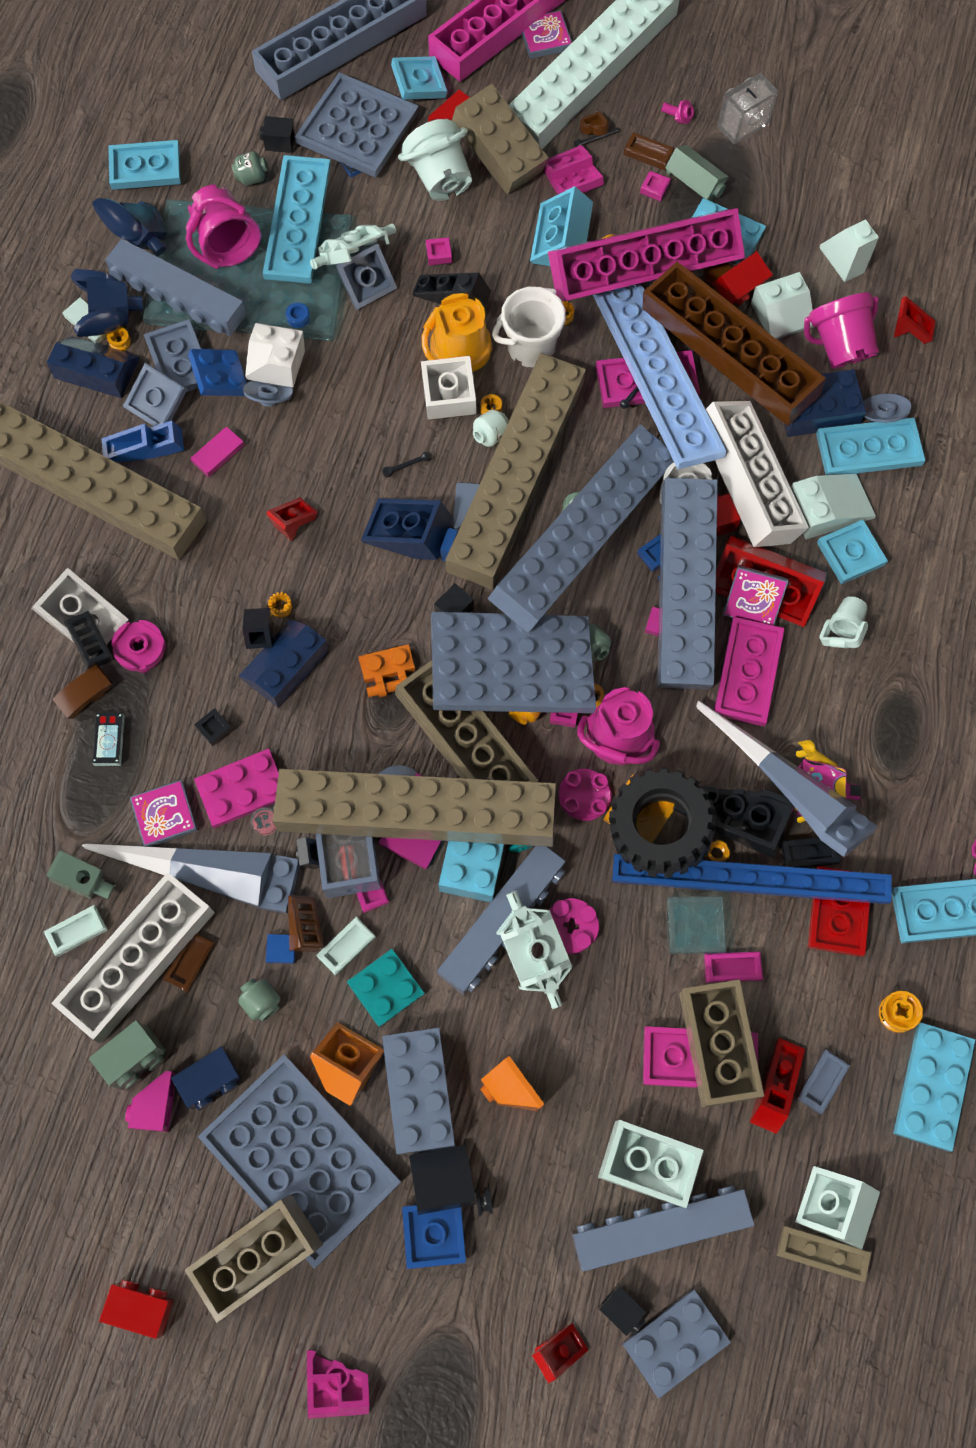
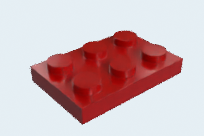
[807,866,870,957]

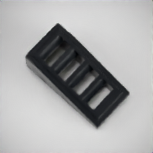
[64,611,112,670]

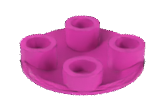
[558,769,611,821]

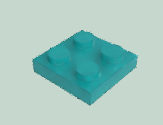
[347,949,425,1028]

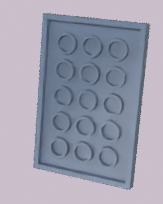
[431,612,596,713]
[198,1054,401,1269]

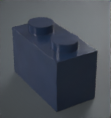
[171,1047,243,1111]

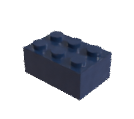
[784,369,866,437]

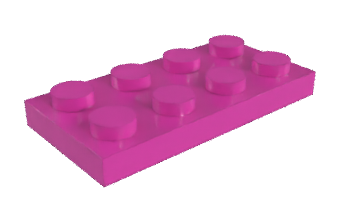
[596,350,700,408]
[714,617,784,727]
[643,1026,758,1088]

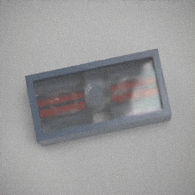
[316,834,381,898]

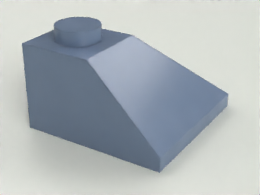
[335,243,397,310]

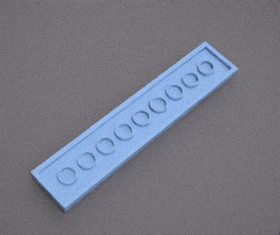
[593,283,726,470]

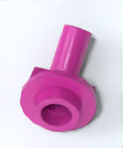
[661,100,694,124]

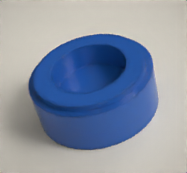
[285,303,311,328]

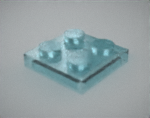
[666,897,726,954]

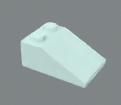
[791,474,876,539]
[598,1120,703,1208]

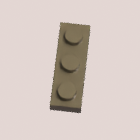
[776,1226,871,1283]

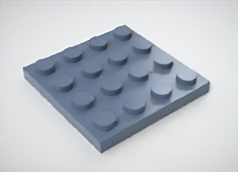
[294,72,419,178]

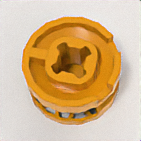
[879,991,923,1033]

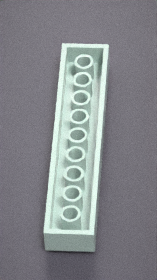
[509,0,679,149]

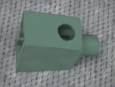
[46,850,116,900]

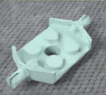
[310,224,396,269]
[496,890,572,1009]

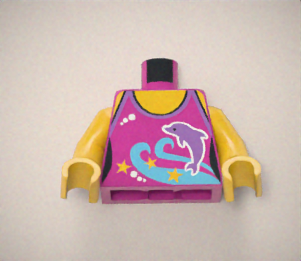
[795,740,861,823]

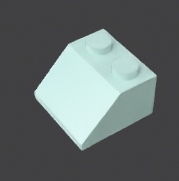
[751,272,813,339]
[795,1166,880,1249]

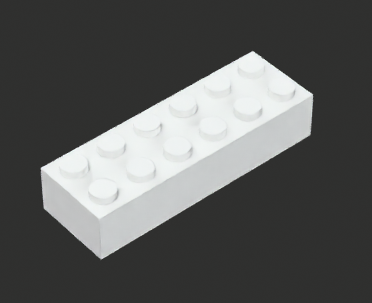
[706,401,809,547]
[51,872,215,1043]

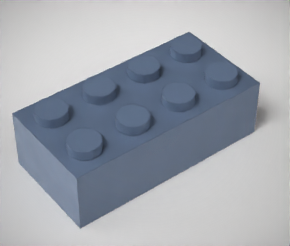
[382,1028,455,1155]

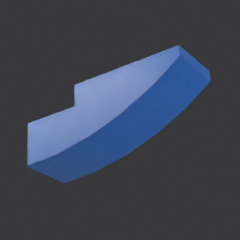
[101,420,184,462]

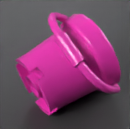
[186,184,261,269]
[804,292,879,369]
[577,687,660,766]

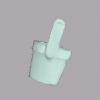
[819,596,868,648]

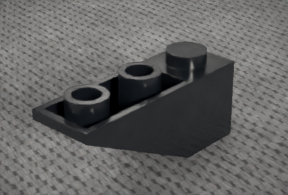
[412,272,492,309]

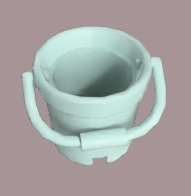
[398,119,472,201]

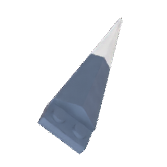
[696,701,877,857]
[82,844,300,914]

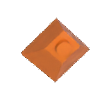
[310,1022,384,1106]
[480,1056,544,1111]

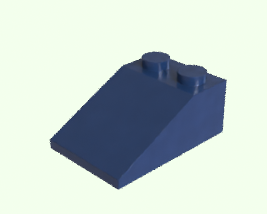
[361,498,454,560]

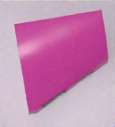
[307,1350,369,1419]

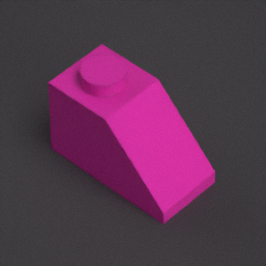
[125,1071,176,1132]

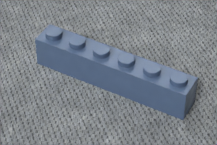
[105,239,246,337]
[437,846,566,996]
[572,1185,754,1271]

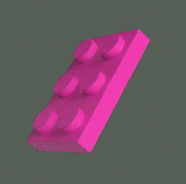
[194,749,279,829]

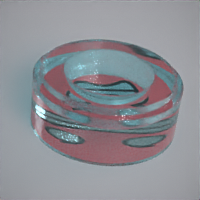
[251,807,277,836]

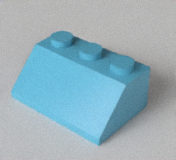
[530,186,593,266]

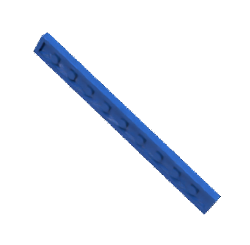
[612,854,892,904]

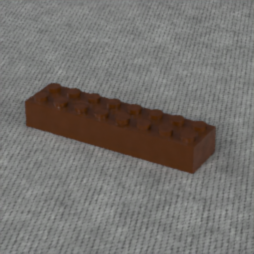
[642,261,826,426]

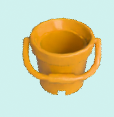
[422,293,492,372]

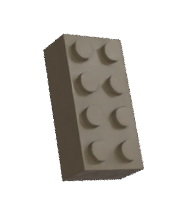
[452,84,548,195]
[679,980,764,1108]
[185,1194,323,1323]

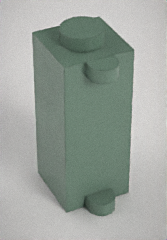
[665,145,728,202]

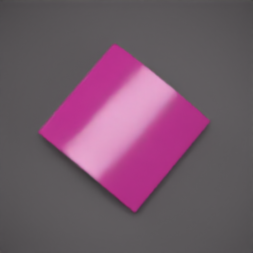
[544,145,604,194]

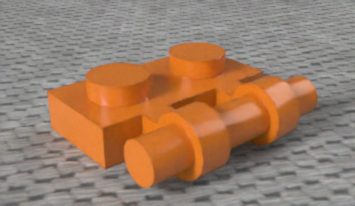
[358,644,415,698]

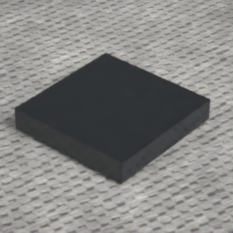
[409,1145,476,1215]

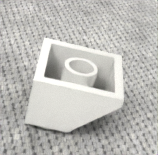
[245,323,305,387]
[421,356,476,420]

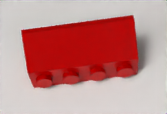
[715,536,826,627]

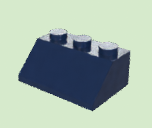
[46,336,140,399]
[239,620,329,708]

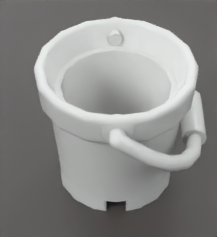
[492,287,565,367]

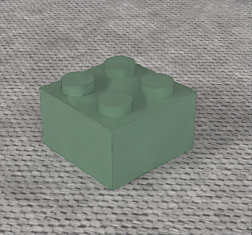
[89,1020,168,1090]

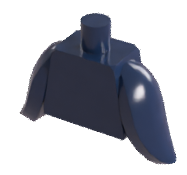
[92,198,166,256]
[71,269,143,337]

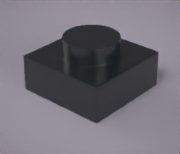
[194,708,233,746]
[296,837,320,869]

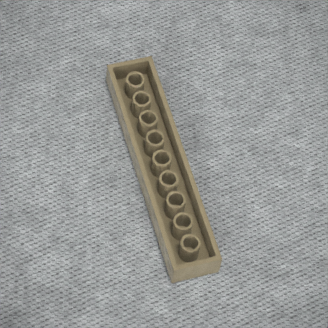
[445,353,586,590]
[0,401,206,560]
[273,769,556,847]

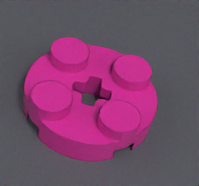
[112,620,166,673]
[549,898,599,955]

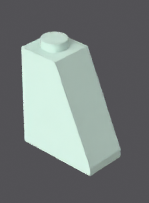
[819,220,879,282]

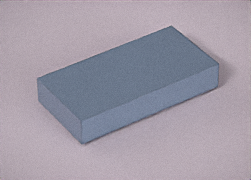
[453,483,480,531]
[796,1050,850,1115]

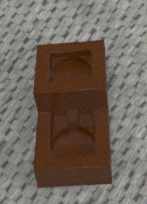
[53,665,113,719]

